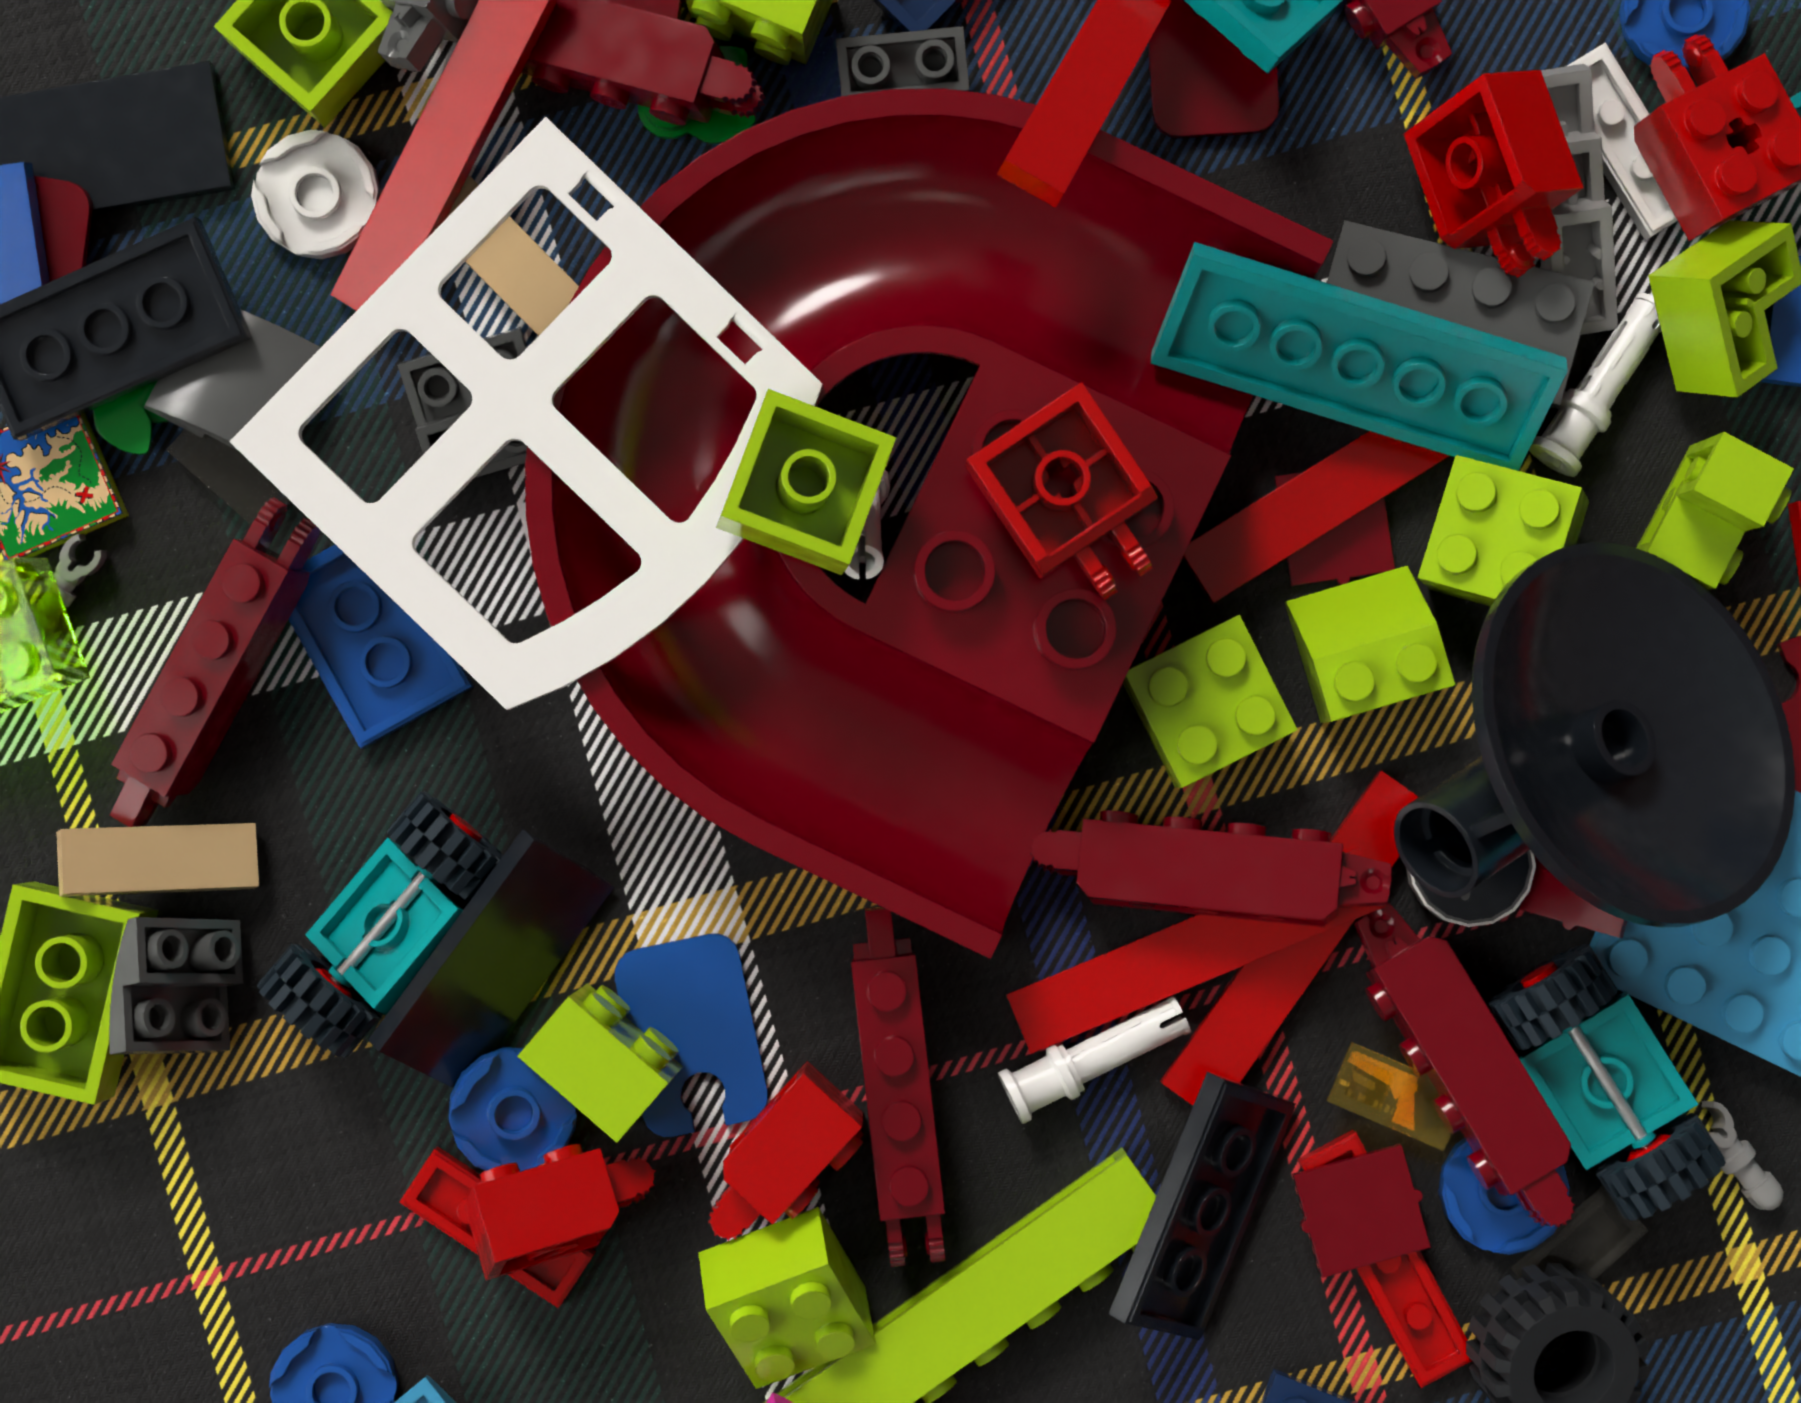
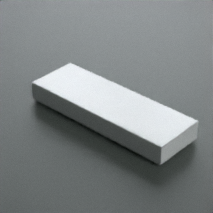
[1567,43,1678,241]

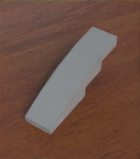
[1540,64,1618,335]

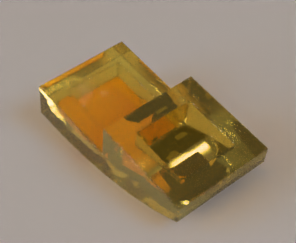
[1326,1042,1451,1151]

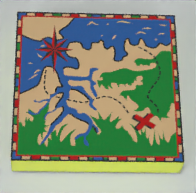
[0,413,129,566]

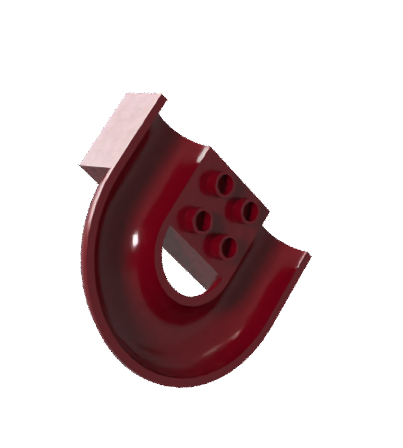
[525,88,1333,959]

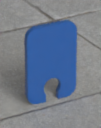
[615,933,768,1137]

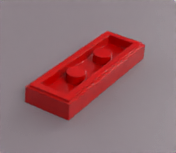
[399,1146,596,1308]

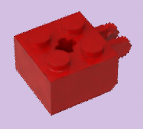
[1634,34,1801,241]
[1403,70,1584,278]
[965,382,1158,600]
[708,1061,864,1241]
[464,1144,656,1281]

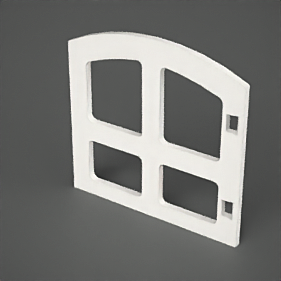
[229,117,823,710]

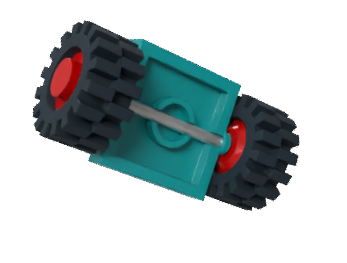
[257,791,503,1058]
[1489,944,1726,1221]

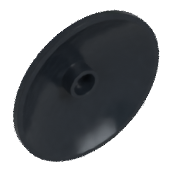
[1394,542,1795,928]

